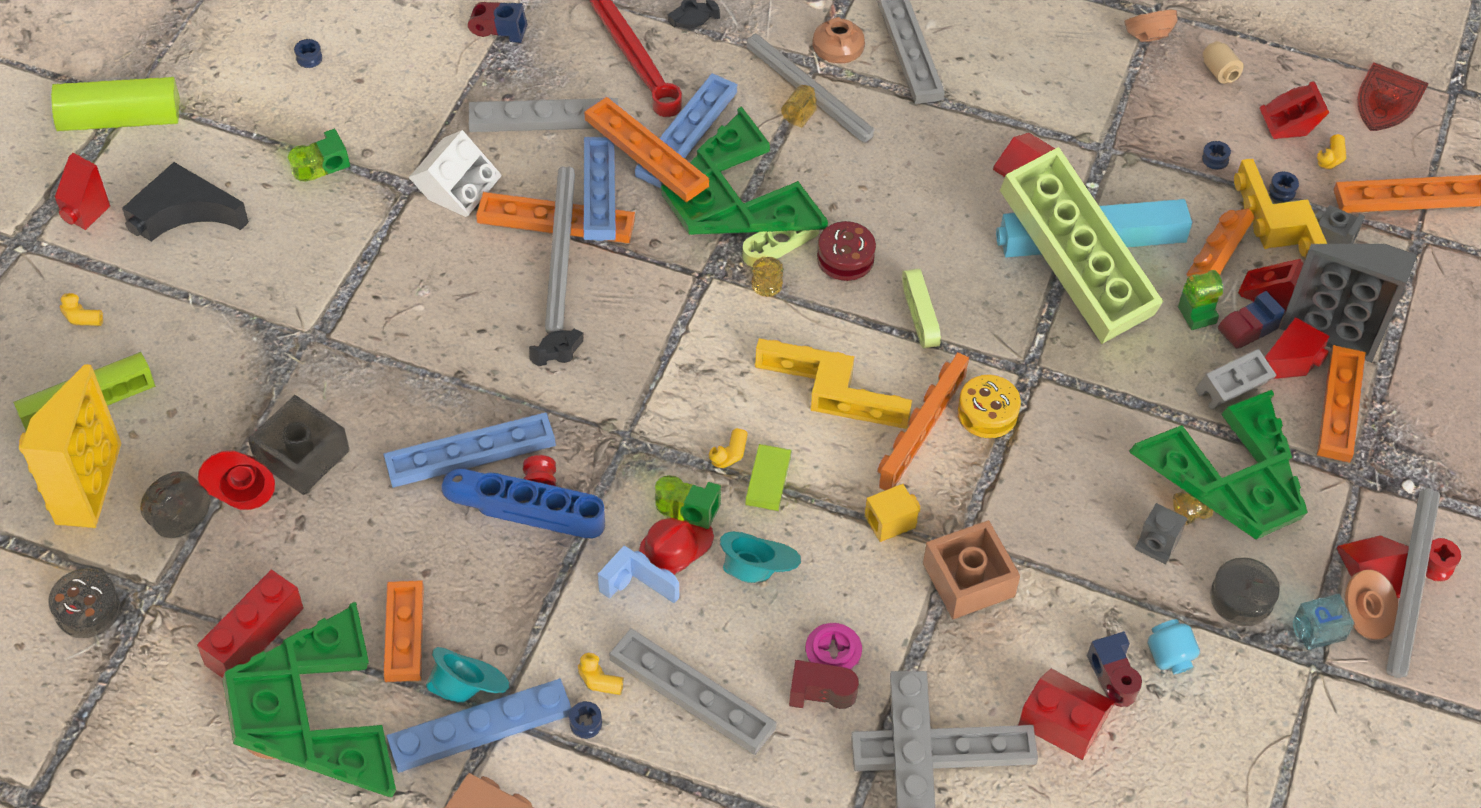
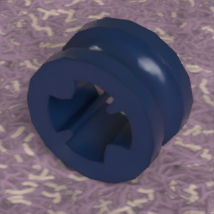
[294,39,322,68]
[1202,141,1231,170]
[1269,171,1299,202]
[569,701,602,739]

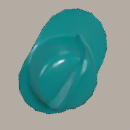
[720,531,801,583]
[426,647,509,703]

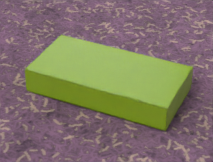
[745,444,792,511]

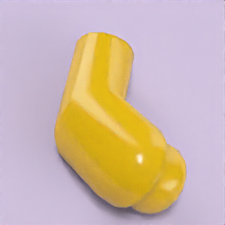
[1317,134,1346,169]
[60,293,103,326]
[709,428,748,468]
[578,653,624,695]

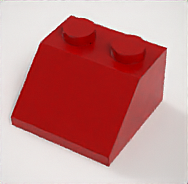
[1018,668,1115,760]

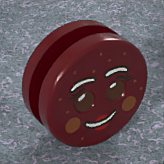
[817,221,876,281]

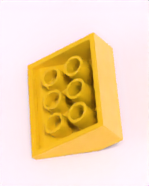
[19,364,122,528]

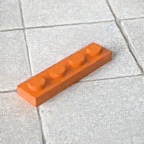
[1317,345,1366,463]

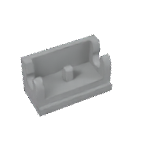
[1195,349,1277,409]

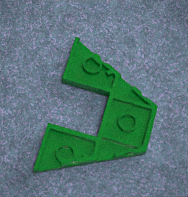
[661,106,828,235]
[1129,390,1308,540]
[222,602,396,797]

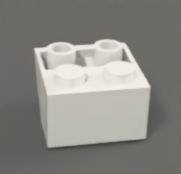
[409,130,502,217]

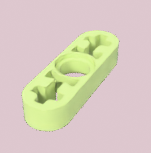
[742,230,820,268]
[902,269,941,349]

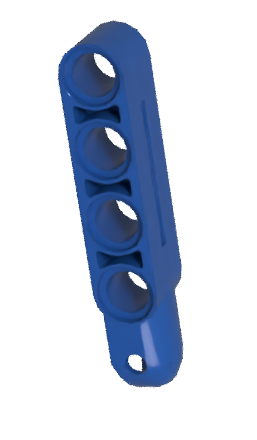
[441,468,605,539]

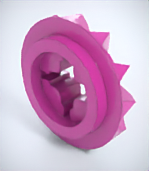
[805,623,862,669]

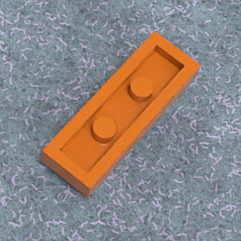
[1186,208,1255,283]
[384,580,424,682]

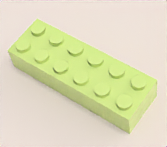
[1000,147,1163,344]

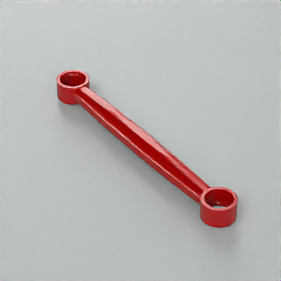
[589,0,682,117]

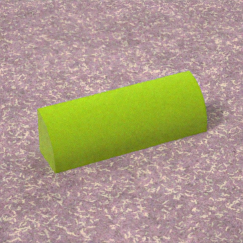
[51,77,180,131]
[13,352,156,430]

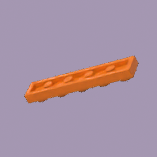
[584,97,709,202]
[1334,175,1481,213]
[476,192,635,243]
[877,352,969,490]

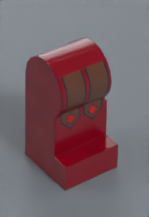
[789,660,859,709]

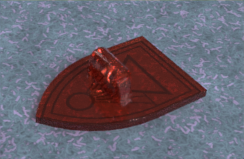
[1357,62,1429,131]

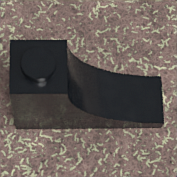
[122,162,249,242]

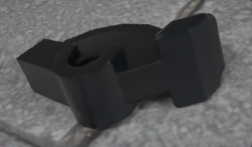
[667,0,720,29]
[529,328,584,366]

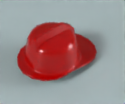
[198,450,275,510]
[639,514,714,575]

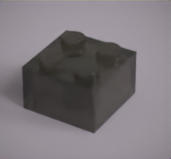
[247,395,350,495]

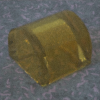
[781,85,817,128]

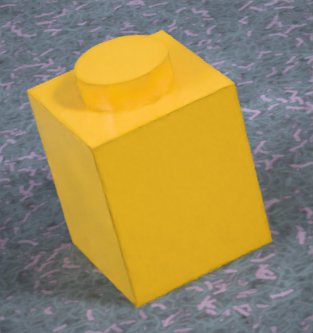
[864,484,920,542]

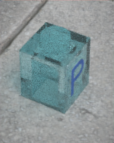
[1293,593,1355,650]

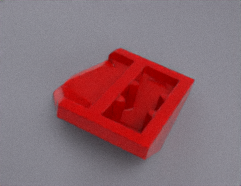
[1260,81,1330,139]
[993,133,1055,177]
[1337,535,1409,598]

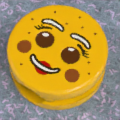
[957,375,1021,438]

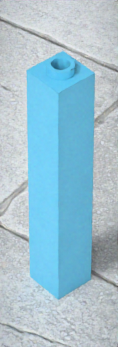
[996,199,1192,258]

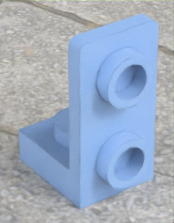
[598,545,679,603]

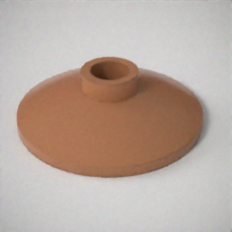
[1345,570,1398,640]

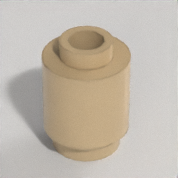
[1203,41,1244,84]

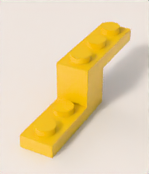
[1234,158,1327,259]
[755,338,912,429]

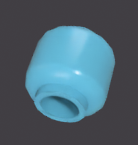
[1147,619,1200,675]

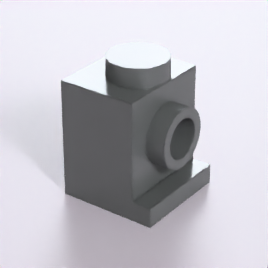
[1315,205,1365,244]
[1135,503,1187,565]

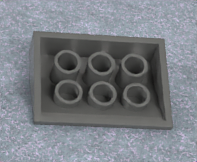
[1280,244,1417,363]

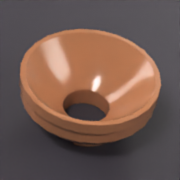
[1124,10,1178,43]
[812,17,865,63]

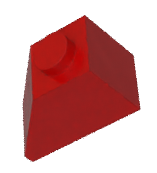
[55,153,110,230]
[1238,259,1304,313]
[1265,317,1330,379]

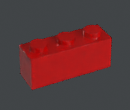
[197,569,304,678]

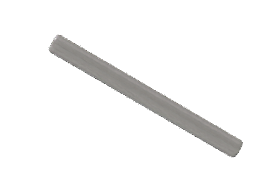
[746,34,874,143]
[545,166,575,334]
[1386,488,1440,678]

